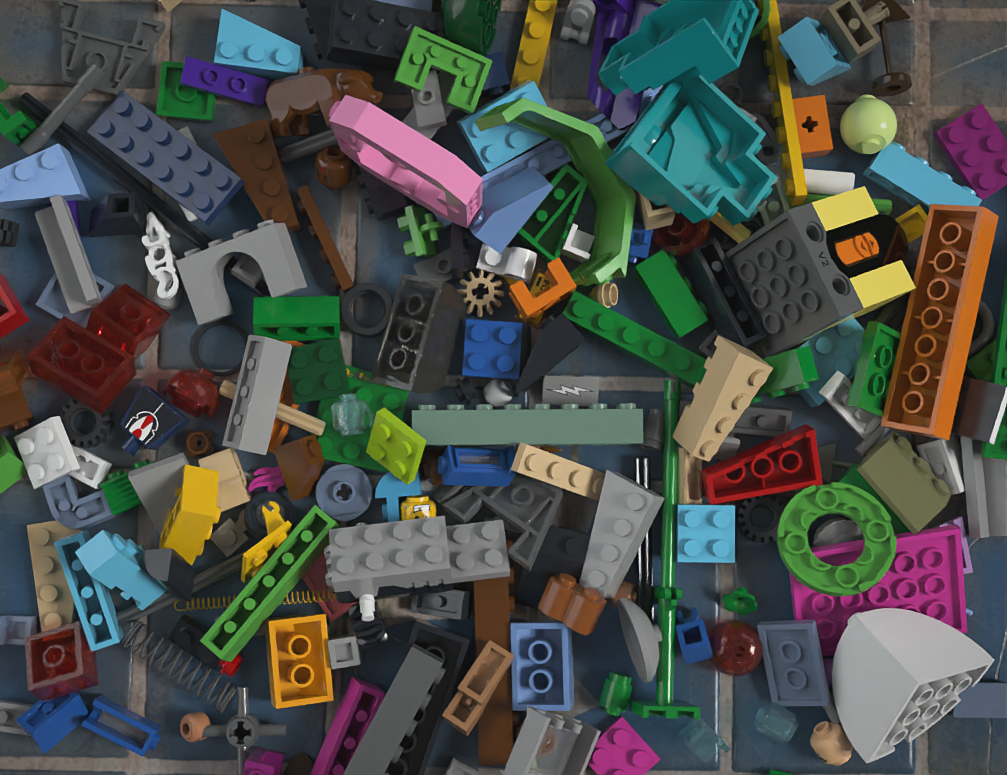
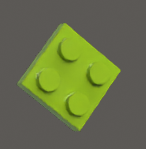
[366,407,427,485]

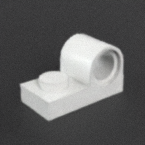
[476,242,537,284]

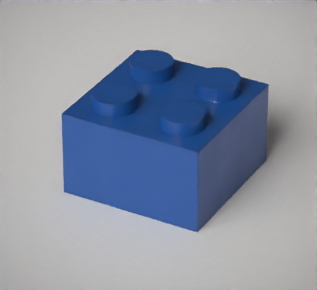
[462,319,523,382]

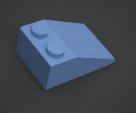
[468,166,553,254]

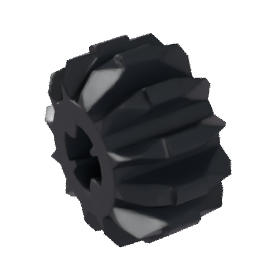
[349,601,388,649]

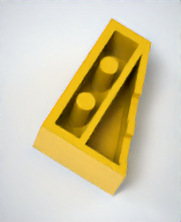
[159,464,221,566]

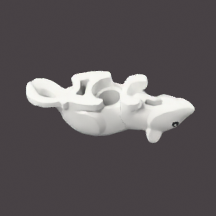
[142,212,179,300]

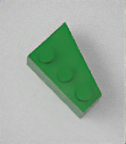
[515,163,588,264]

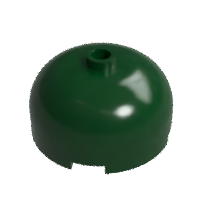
[441,0,502,56]

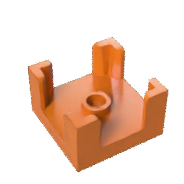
[508,257,577,323]

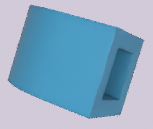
[375,467,422,522]

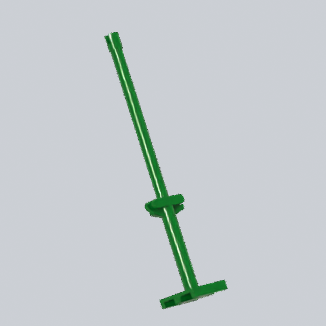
[629,380,700,719]

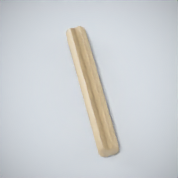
[219,380,326,435]

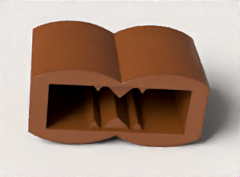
[538,573,607,636]

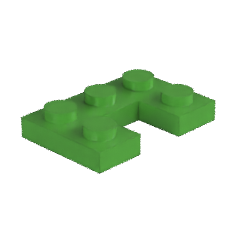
[393,26,493,114]

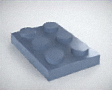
[757,620,831,706]

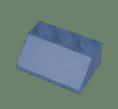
[510,620,574,711]

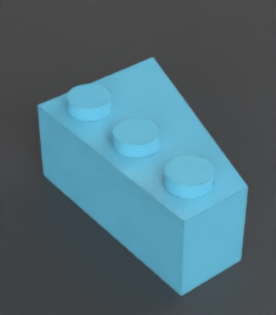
[214,9,305,80]
[75,530,168,611]

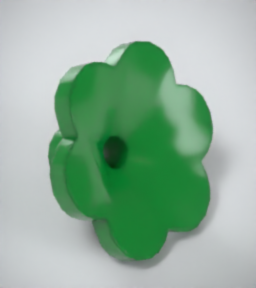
[722,587,758,615]

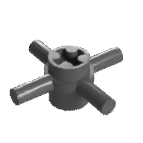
[202,686,287,775]

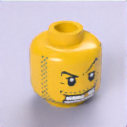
[400,495,436,521]

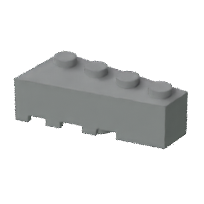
[579,470,665,599]

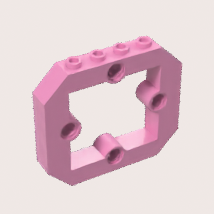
[329,95,483,228]

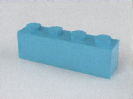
[863,142,982,215]
[54,529,124,652]

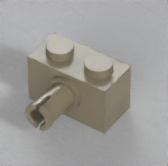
[820,0,890,64]

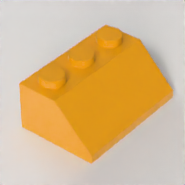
[264,614,334,709]

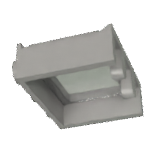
[500,706,601,775]

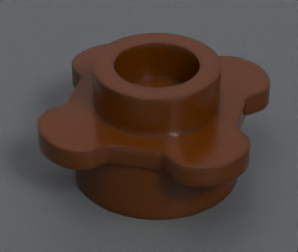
[185,429,214,458]

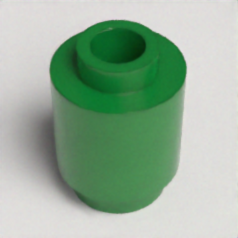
[599,671,633,716]

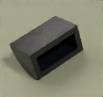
[144,548,195,602]

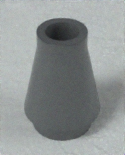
[639,409,665,452]

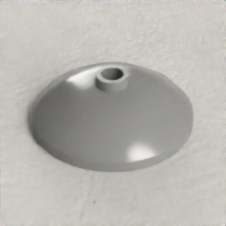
[617,598,662,683]

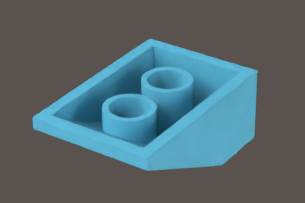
[778,17,851,86]

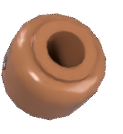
[609,581,637,608]
[180,712,211,742]

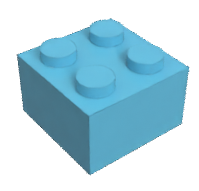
[675,504,735,563]

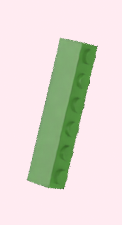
[200,505,343,662]

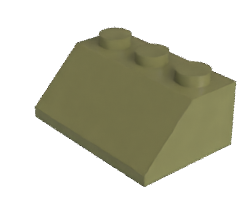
[857,431,951,534]

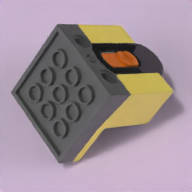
[724,186,916,358]

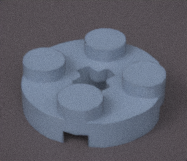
[316,464,373,521]

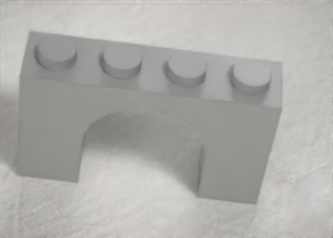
[175,219,307,325]

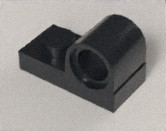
[410,587,473,620]

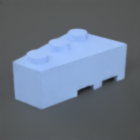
[0,143,91,210]

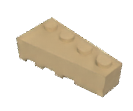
[672,335,773,462]

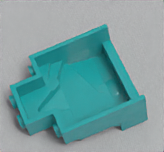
[598,0,759,96]
[605,75,777,226]

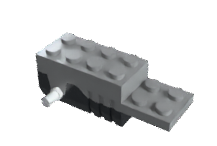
[324,516,510,621]

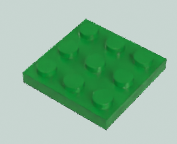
[848,321,901,419]
[313,378,409,473]

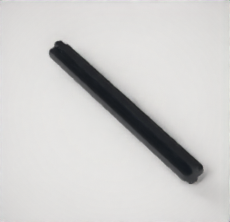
[634,456,654,623]

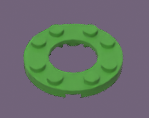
[777,482,897,597]

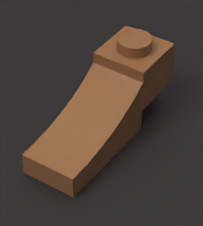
[442,640,514,736]

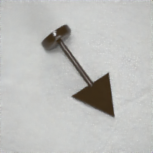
[862,0,912,97]

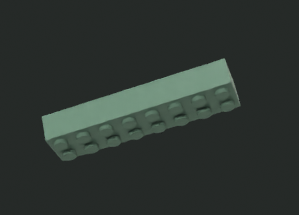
[412,403,643,447]

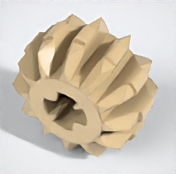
[457,269,504,317]

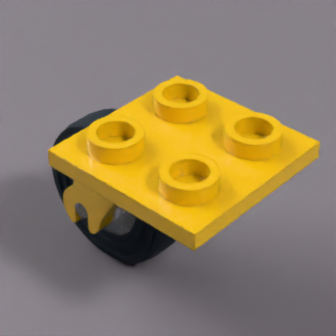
[241,492,296,583]

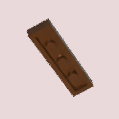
[296,185,354,293]

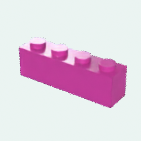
[310,676,386,775]

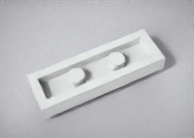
[819,371,882,440]

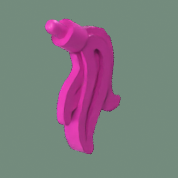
[248,465,285,492]

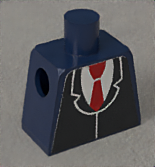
[120,385,191,456]

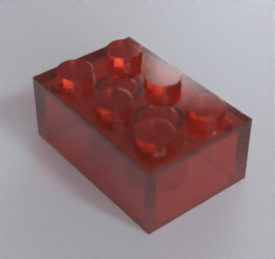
[27,316,137,415]

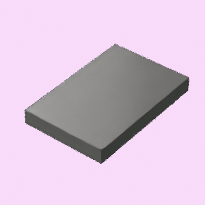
[128,453,216,536]

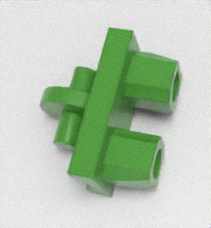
[397,205,444,257]

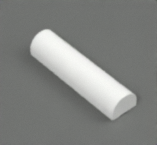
[765,165,855,195]

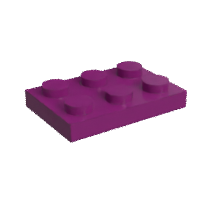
[933,103,1007,200]

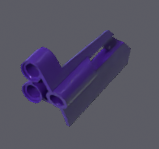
[587,0,662,130]

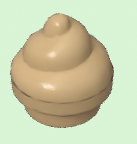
[588,282,618,308]

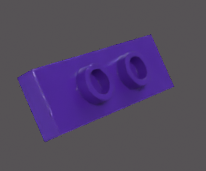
[179,56,268,108]

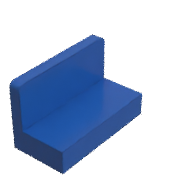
[16,681,90,754]

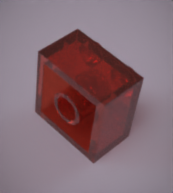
[25,621,99,701]

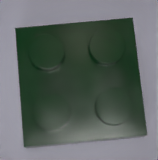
[287,338,351,405]

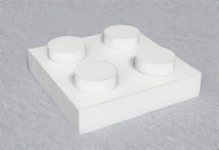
[14,416,80,489]

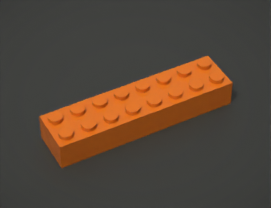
[881,204,999,440]

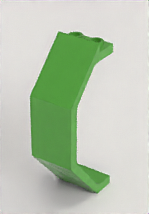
[474,98,636,287]

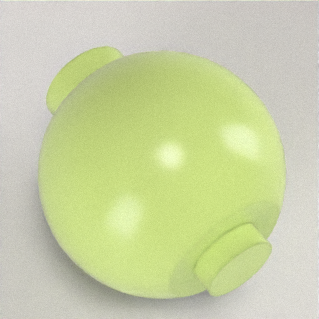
[840,95,897,154]

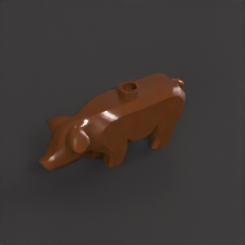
[265,67,383,138]

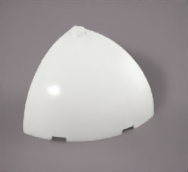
[832,608,994,764]

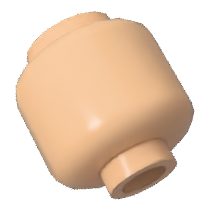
[810,721,853,766]

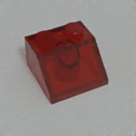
[85,283,171,364]

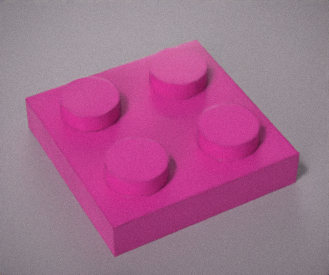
[588,715,661,775]

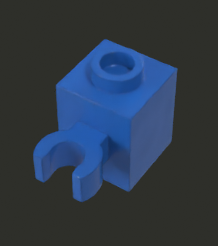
[627,222,653,265]
[675,607,714,665]

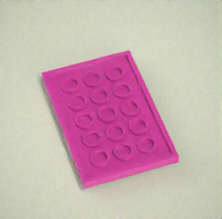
[789,524,967,657]

